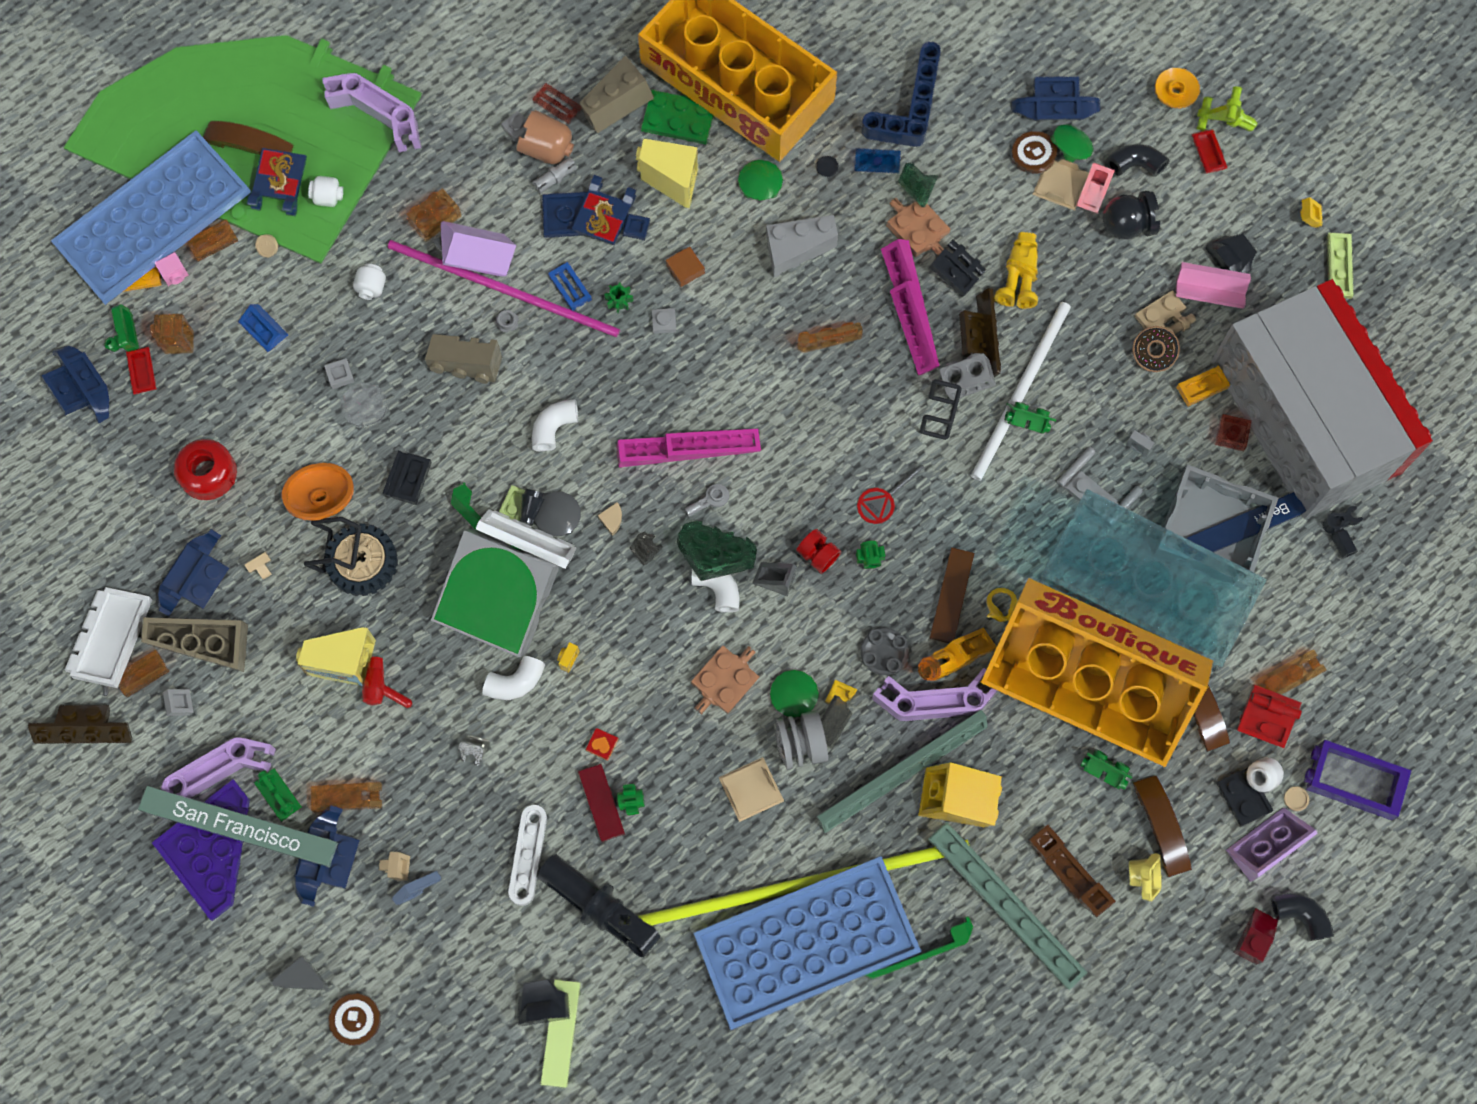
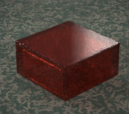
[1215,414,1252,452]

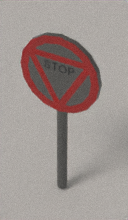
[857,465,924,524]

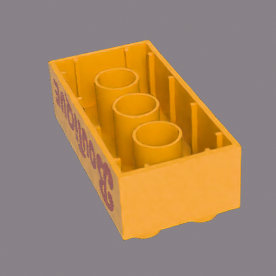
[638,0,837,162]
[981,578,1213,767]

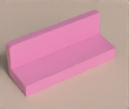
[1176,262,1251,309]

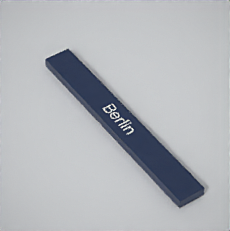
[1180,492,1306,559]

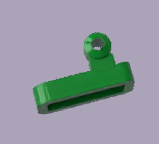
[104,304,139,352]

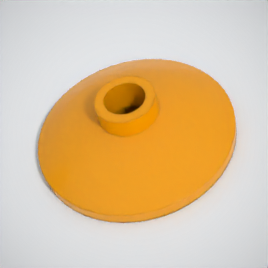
[1155,68,1200,108]

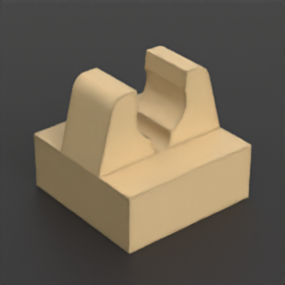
[245,552,272,580]
[379,852,410,881]

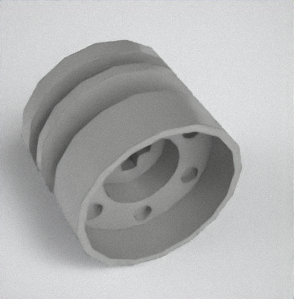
[775,710,828,770]

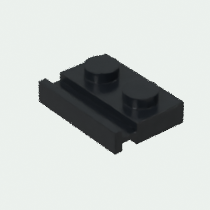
[383,450,432,505]
[1216,767,1274,827]

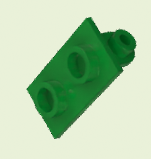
[1004,401,1056,434]
[1080,749,1133,790]
[254,768,302,822]

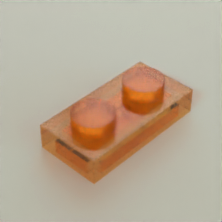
[187,219,238,262]
[119,650,170,698]

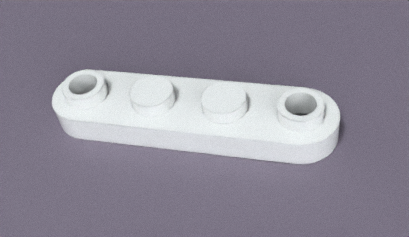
[509,805,547,906]

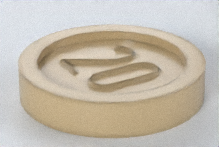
[255,234,278,258]
[1284,786,1309,811]

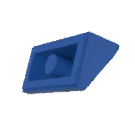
[238,304,289,352]

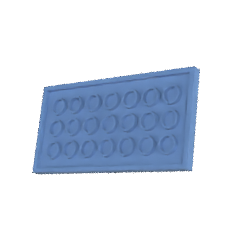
[51,131,251,305]
[694,856,921,1030]

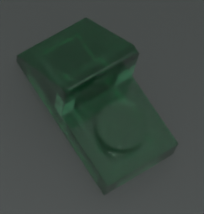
[898,163,938,207]

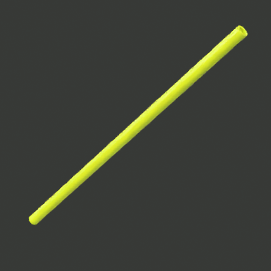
[638,839,970,926]

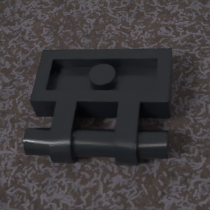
[929,239,987,297]

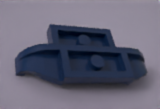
[1012,77,1100,121]
[42,346,109,423]
[158,529,229,616]
[294,806,360,907]

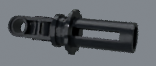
[537,854,661,958]

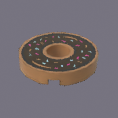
[1132,326,1180,372]

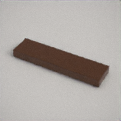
[929,547,975,643]

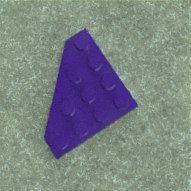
[152,779,250,921]

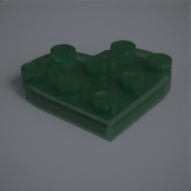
[677,521,757,581]

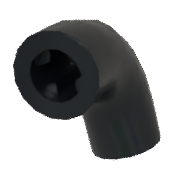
[1106,144,1170,177]
[1271,893,1334,941]

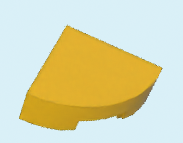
[825,680,857,705]

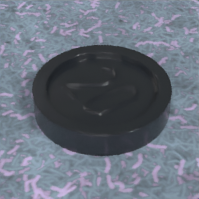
[816,156,839,177]

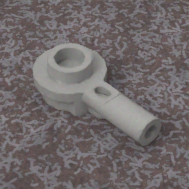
[684,484,729,517]

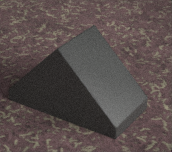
[753,562,797,597]
[272,956,329,991]

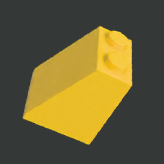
[919,762,1002,827]

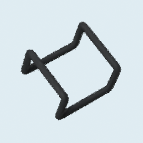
[919,379,962,440]
[304,517,361,573]

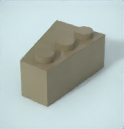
[579,55,653,133]
[425,334,502,384]

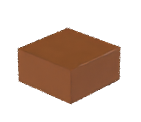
[666,246,705,287]

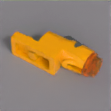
[918,627,996,681]

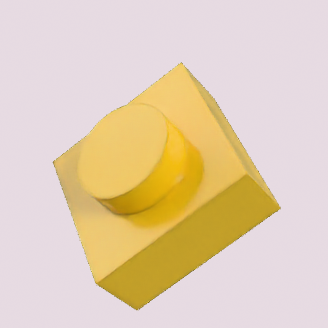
[1300,197,1322,228]
[557,642,580,673]

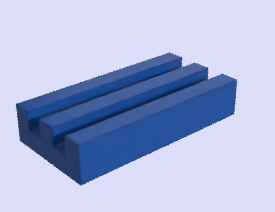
[548,262,592,311]

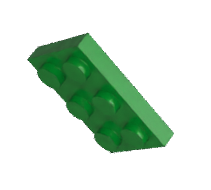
[641,90,714,145]

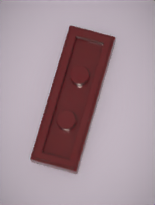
[578,764,625,842]

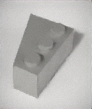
[766,215,838,278]

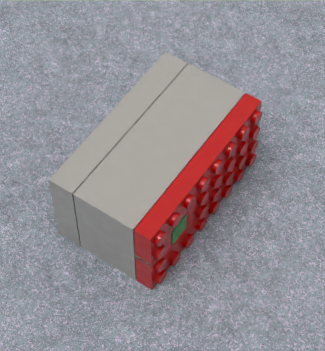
[1211,279,1433,519]

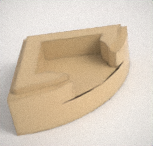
[598,502,622,536]

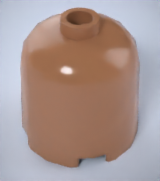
[517,110,574,165]

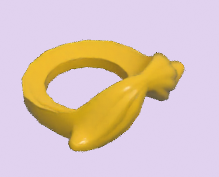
[986,588,1017,622]

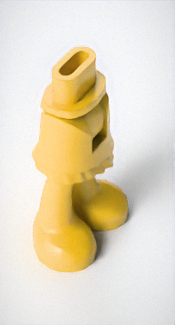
[994,232,1038,309]

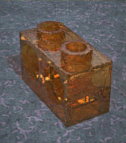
[406,188,462,242]
[150,314,194,354]

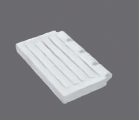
[476,510,576,569]
[64,587,153,688]

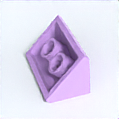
[441,221,516,277]
[1226,808,1317,882]

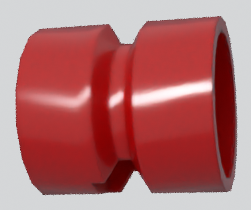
[796,529,842,574]

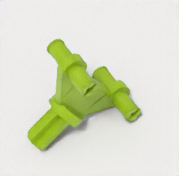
[1196,86,1257,131]

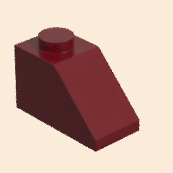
[1233,908,1278,965]

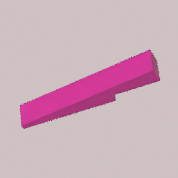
[881,239,940,375]
[616,429,761,468]

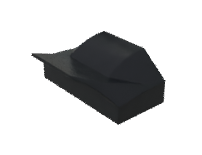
[1205,233,1257,274]
[518,980,570,1026]

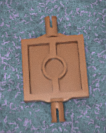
[886,198,951,258]
[691,646,759,714]

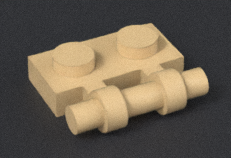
[1135,290,1196,345]

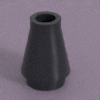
[519,488,545,525]

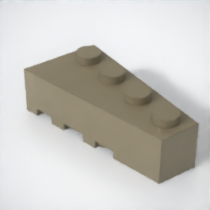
[141,618,248,672]

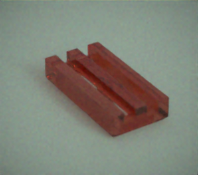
[533,83,582,124]

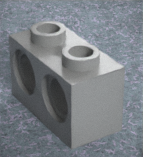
[940,353,996,400]

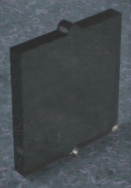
[821,695,853,749]

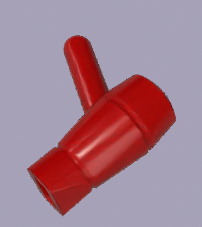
[362,656,412,708]

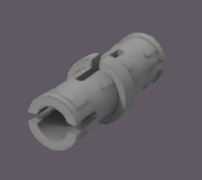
[532,157,577,194]

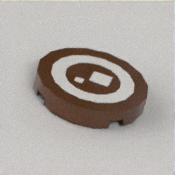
[1012,131,1057,174]
[329,993,381,1046]

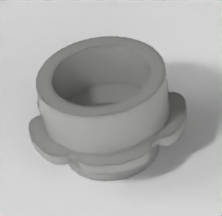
[496,310,519,333]

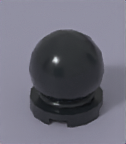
[1103,190,1160,240]

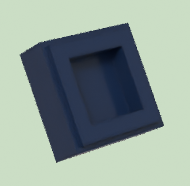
[623,213,650,241]

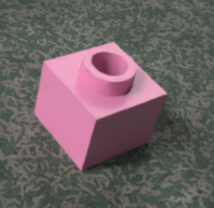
[155,252,188,286]

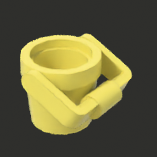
[1129,853,1161,901]

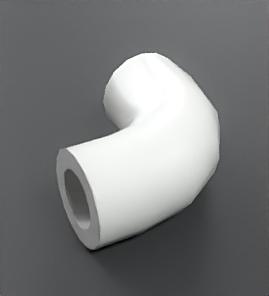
[532,399,578,452]
[692,562,740,612]
[482,656,545,700]

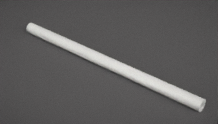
[971,302,1071,481]

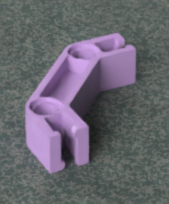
[323,73,421,152]
[872,668,998,721]
[160,737,276,818]

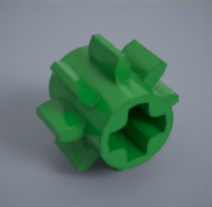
[604,282,633,313]
[856,541,886,569]
[617,783,645,816]

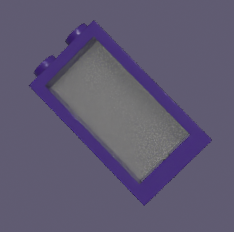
[1304,740,1412,821]

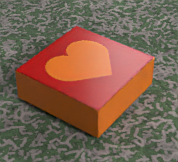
[585,728,619,761]

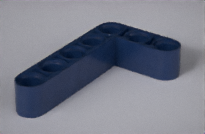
[862,41,941,147]

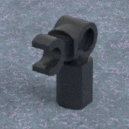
[1323,506,1363,559]

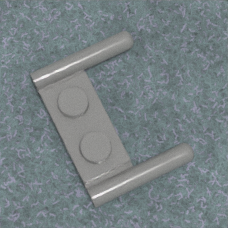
[1056,447,1143,527]

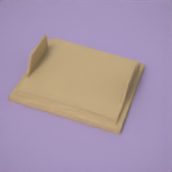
[1032,159,1089,210]
[719,757,784,822]

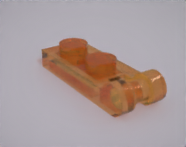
[797,322,863,353]
[1255,649,1327,695]
[311,782,382,812]

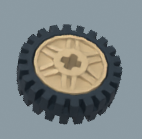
[325,523,398,596]

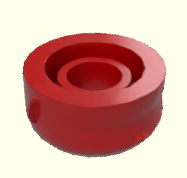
[174,439,237,501]

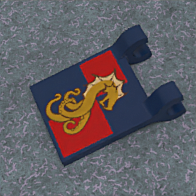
[247,148,307,216]
[572,175,636,246]

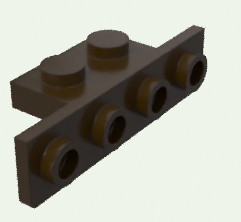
[959,288,1001,377]
[28,705,132,744]

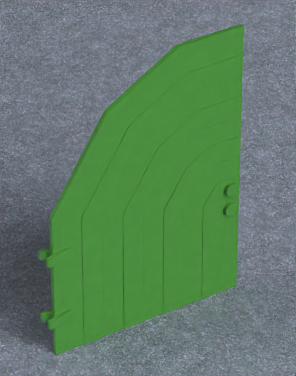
[63,35,422,264]

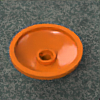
[282,463,354,520]

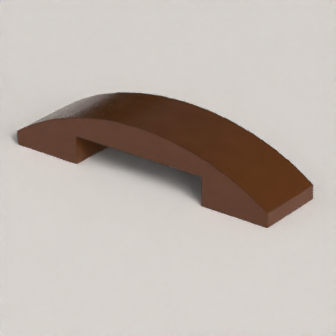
[203,121,294,155]
[1193,685,1230,752]
[1133,776,1192,877]
[1029,825,1116,918]

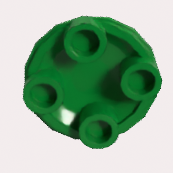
[1051,124,1093,162]
[738,160,783,201]
[770,670,819,718]

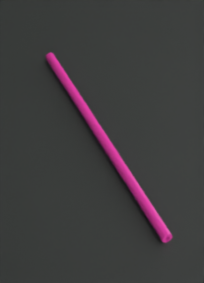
[388,240,620,338]

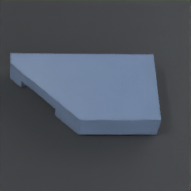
[392,871,441,905]

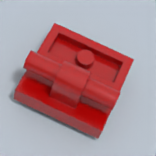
[1236,684,1302,748]

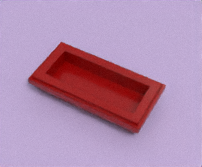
[1192,129,1228,174]
[126,347,157,394]

